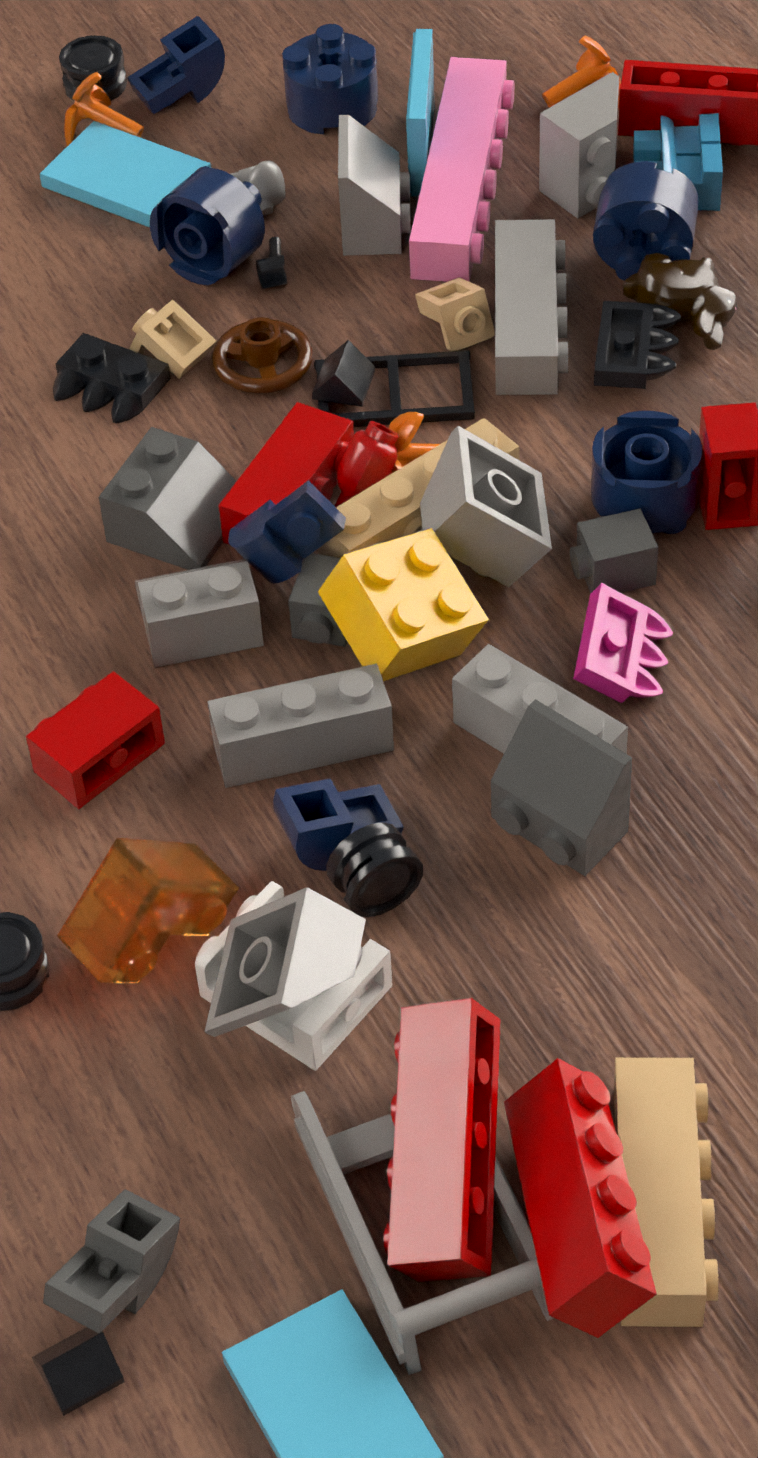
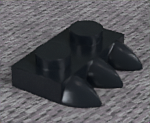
[594,301,681,389]
[53,333,171,423]

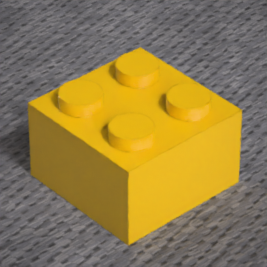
[318,528,489,681]

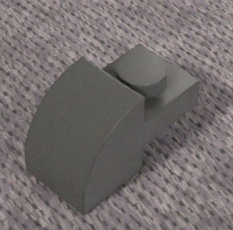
[43,1189,180,1334]

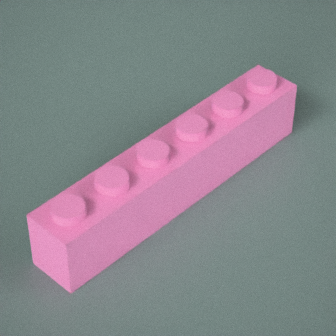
[409,57,515,282]

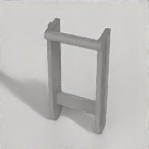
[291,1091,554,1375]

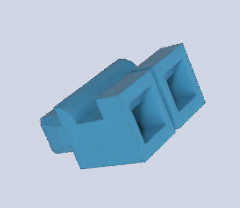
[633,113,723,211]

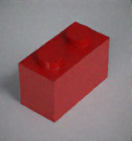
[699,402,758,530]
[26,671,165,810]

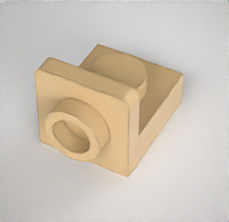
[415,277,495,351]
[129,299,217,379]

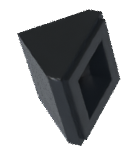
[312,340,375,407]
[32,1327,125,1416]

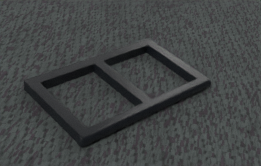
[314,350,475,427]

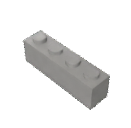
[495,219,568,395]

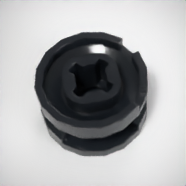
[59,35,127,101]
[326,822,423,917]
[0,912,49,1011]

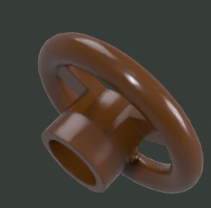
[212,317,313,394]

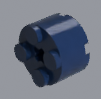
[282,24,378,134]
[593,161,699,281]
[150,166,265,285]
[591,411,702,534]

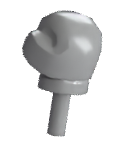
[230,160,286,216]

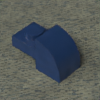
[127,16,225,115]
[228,480,346,584]
[273,778,404,871]

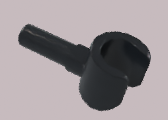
[256,236,287,289]

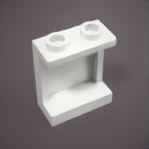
[195,881,392,1071]

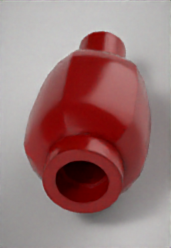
[334,421,399,507]

